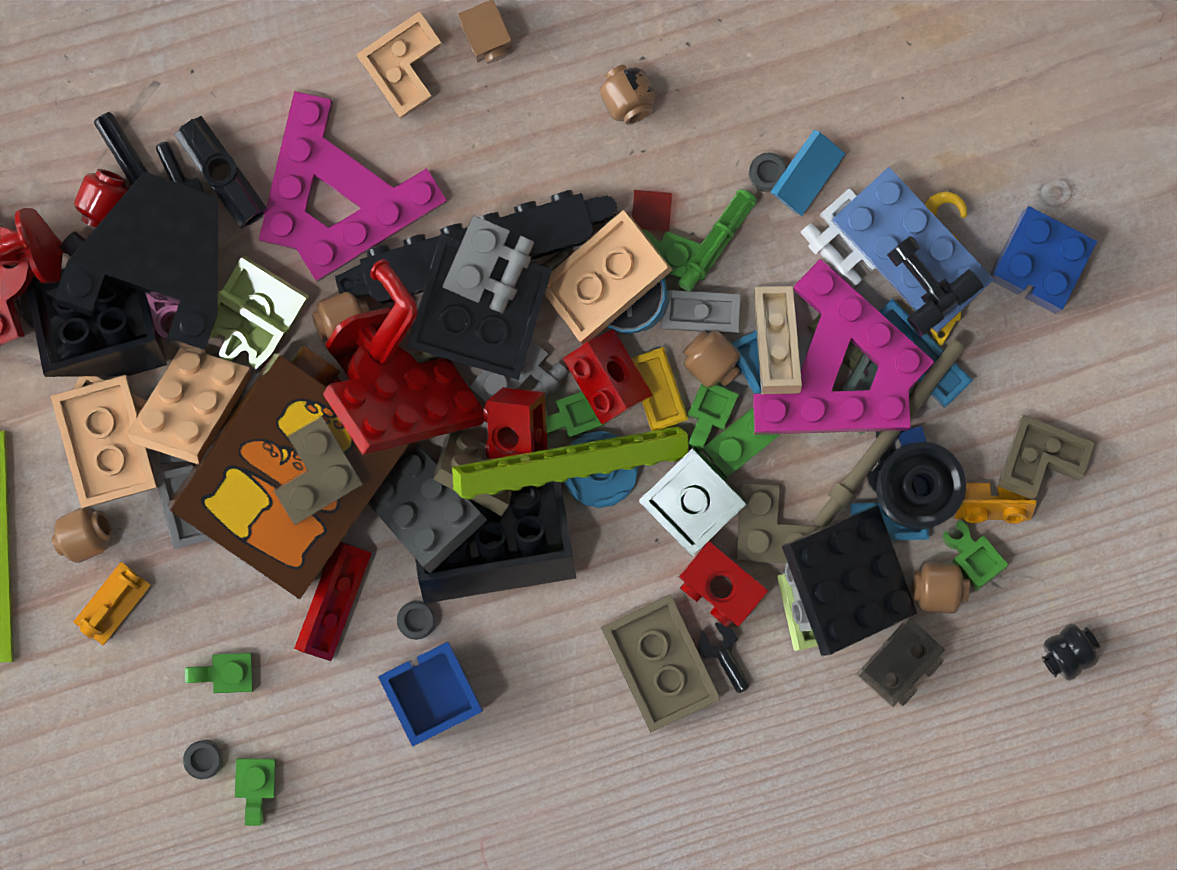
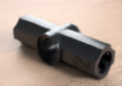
[174,116,268,229]

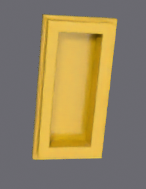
[631,347,688,431]

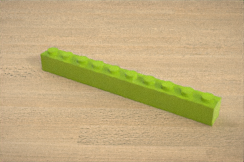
[452,426,688,499]

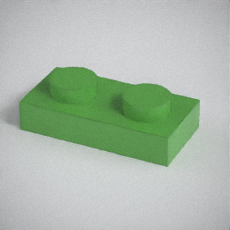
[703,408,781,478]

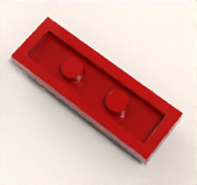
[294,542,372,661]

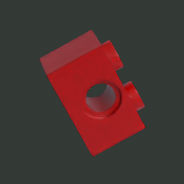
[562,329,653,425]
[483,387,548,460]
[678,541,768,627]

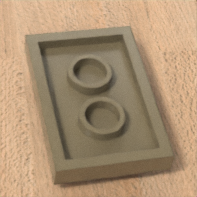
[601,594,721,733]

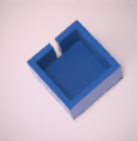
[990,206,1098,314]
[378,641,484,747]

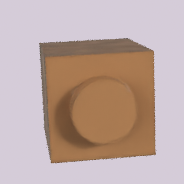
[458,0,512,64]

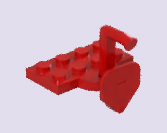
[0,208,63,347]
[323,259,485,455]

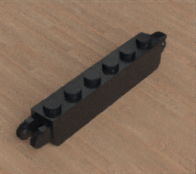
[335,190,617,305]

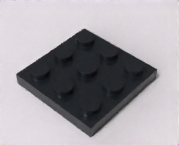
[407,234,552,380]
[781,505,918,656]

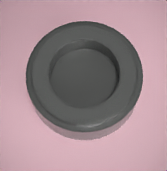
[748,153,787,192]
[397,601,436,640]
[183,740,223,779]

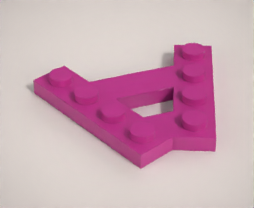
[258,91,447,282]
[753,259,934,435]

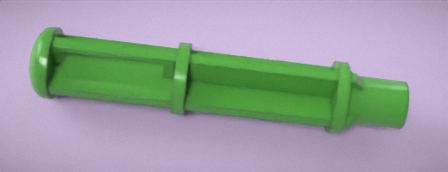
[678,189,757,292]

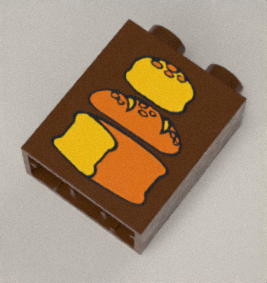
[168,345,408,600]

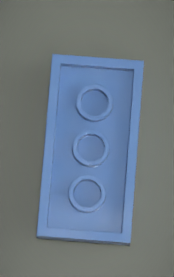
[831,167,994,333]

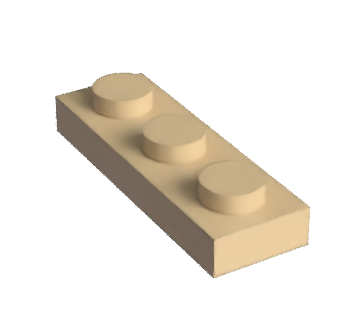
[753,286,802,394]

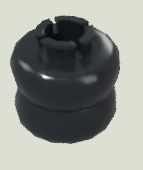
[1041,624,1100,681]

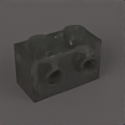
[855,618,945,707]

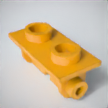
[954,482,1037,524]
[73,561,151,646]

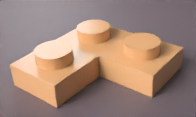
[356,11,442,119]

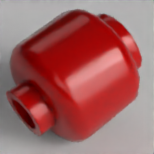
[74,169,129,228]

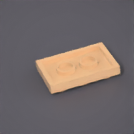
[545,210,673,344]
[127,348,252,464]
[50,375,158,509]

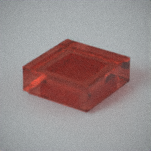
[632,190,672,232]

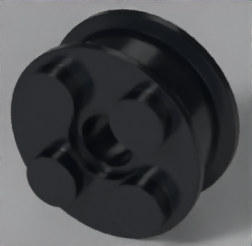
[876,442,966,530]

